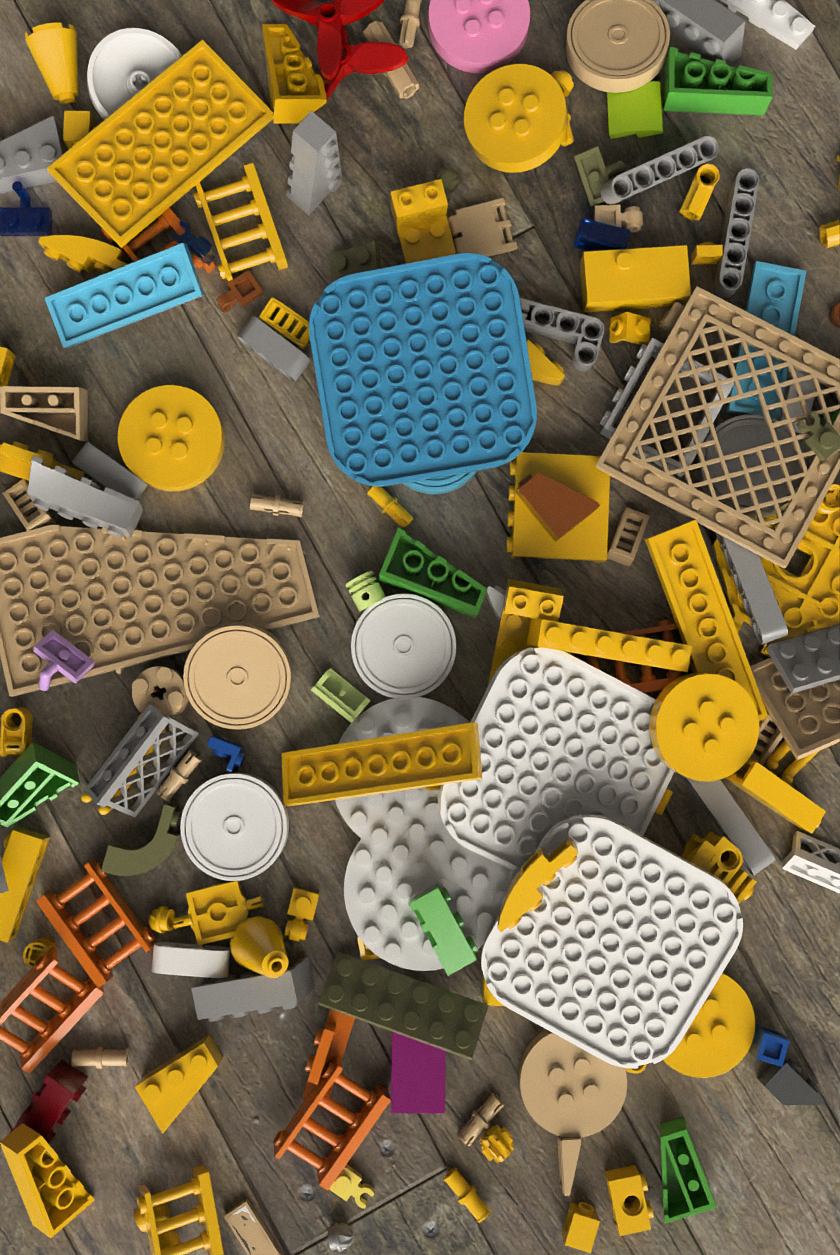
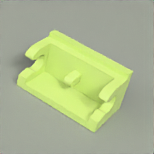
[311,668,371,723]

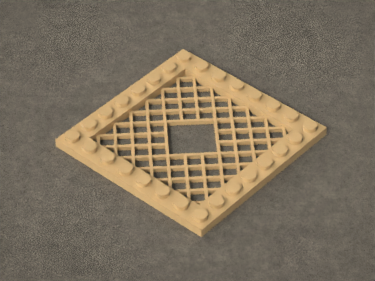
[595,286,840,569]

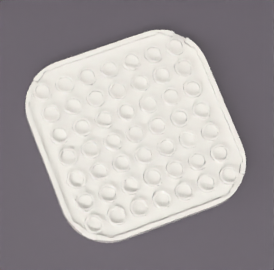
[438,647,674,872]
[481,814,743,1068]

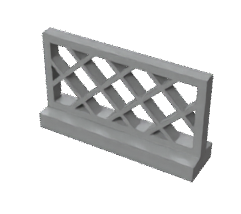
[84,703,199,817]

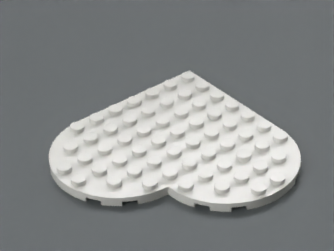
[335,697,518,971]

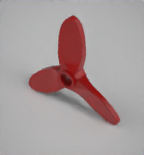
[271,0,385,80]
[314,26,409,113]

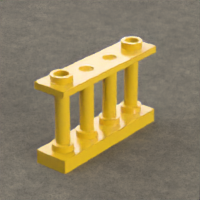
[193,163,288,282]
[137,1165,224,1255]

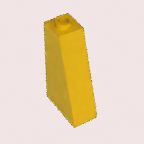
[724,759,826,833]

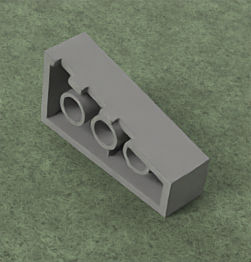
[0,115,67,194]

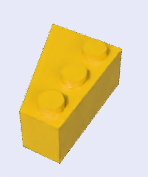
[135,1034,223,1134]

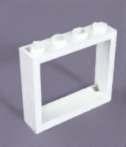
[600,338,734,477]

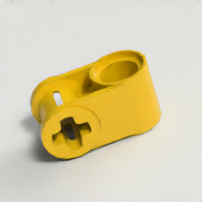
[0,707,33,757]

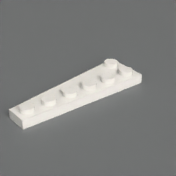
[720,0,816,50]

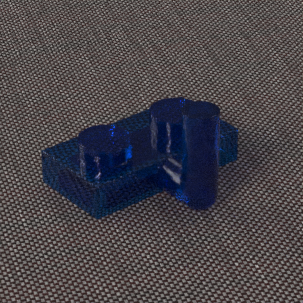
[0,181,52,236]

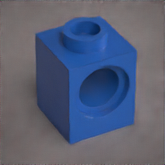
[748,1024,790,1067]

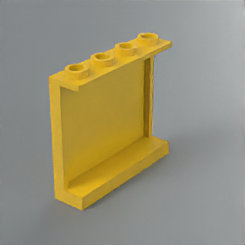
[506,452,610,563]

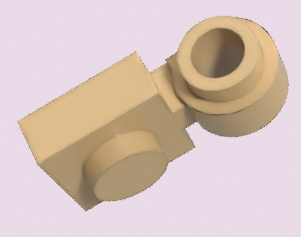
[594,205,643,234]

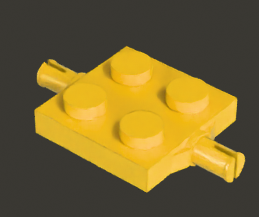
[173,881,264,946]

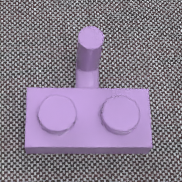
[34,630,94,691]

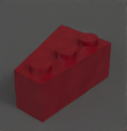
[11,1059,88,1144]

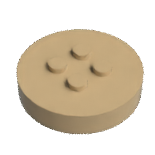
[566,0,670,93]
[183,622,291,729]
[518,1029,627,1138]

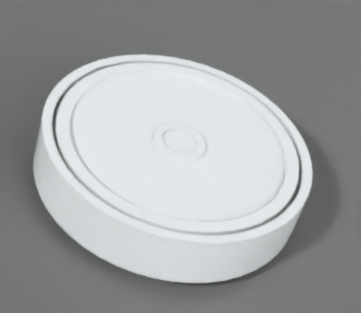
[351,594,456,699]
[180,772,289,881]

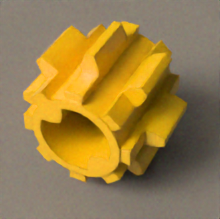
[479,1124,515,1163]

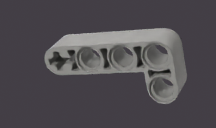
[520,298,604,372]

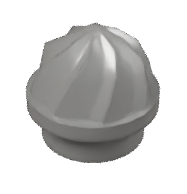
[328,1222,354,1252]

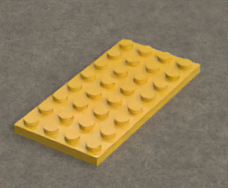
[47,39,274,248]

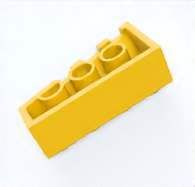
[0,1124,95,1238]

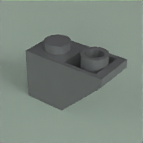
[757,1058,825,1105]

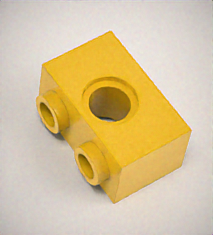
[604,1165,654,1236]

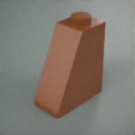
[516,472,600,542]

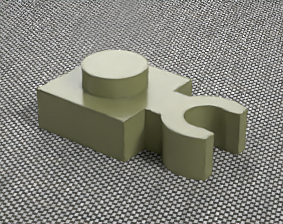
[797,411,840,462]

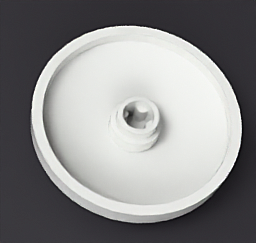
[87,28,182,120]

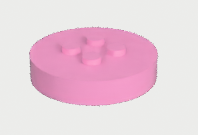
[428,0,530,73]

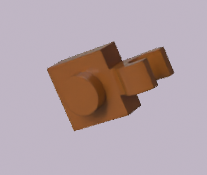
[216,270,264,313]

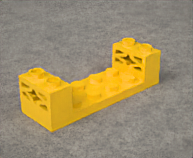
[390,179,456,264]
[487,579,564,688]

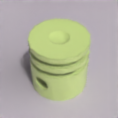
[345,571,386,613]

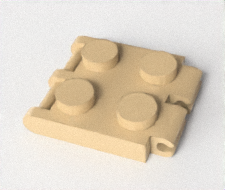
[448,198,518,257]

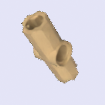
[363,21,419,99]

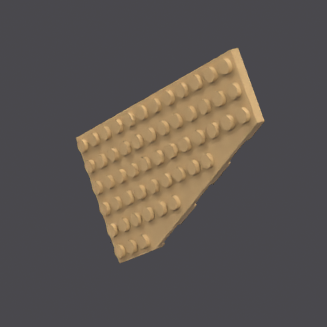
[0,525,320,697]

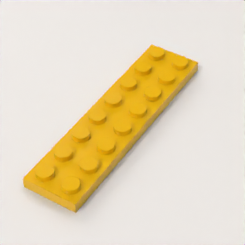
[645,520,768,721]
[281,722,483,806]

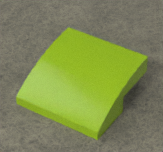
[607,81,663,139]

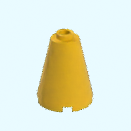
[24,22,79,104]
[230,916,288,978]

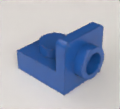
[207,735,245,772]

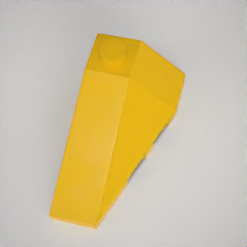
[262,24,327,124]

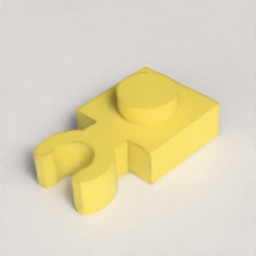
[329,1164,375,1209]

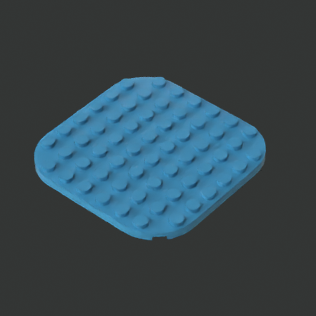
[309,253,537,487]

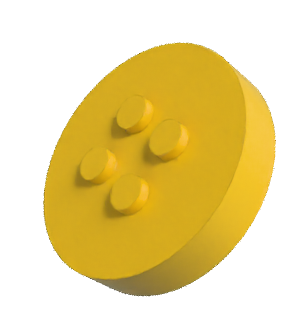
[464,64,568,173]
[118,385,225,491]
[649,672,759,781]
[663,972,755,1078]

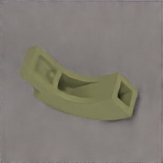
[101,802,181,876]

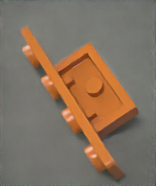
[302,1009,355,1106]

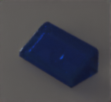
[573,218,631,251]

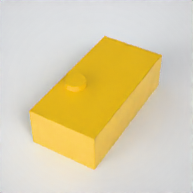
[580,245,691,313]

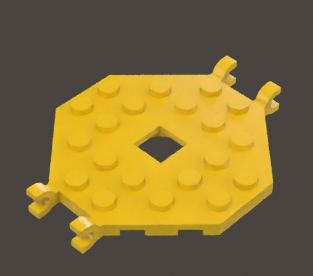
[712,497,840,657]

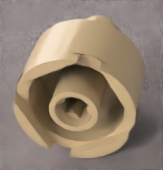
[132,666,189,717]

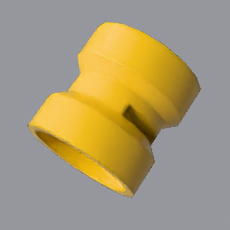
[817,484,840,514]
[23,937,57,968]

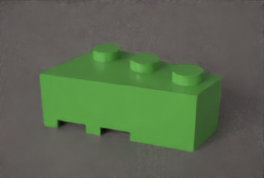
[0,742,80,827]
[408,884,479,976]
[659,1117,717,1224]

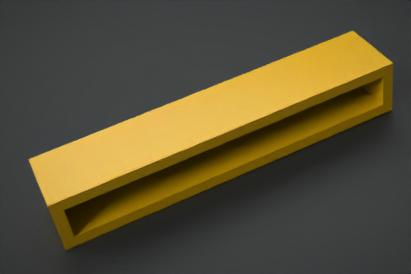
[526,618,692,672]

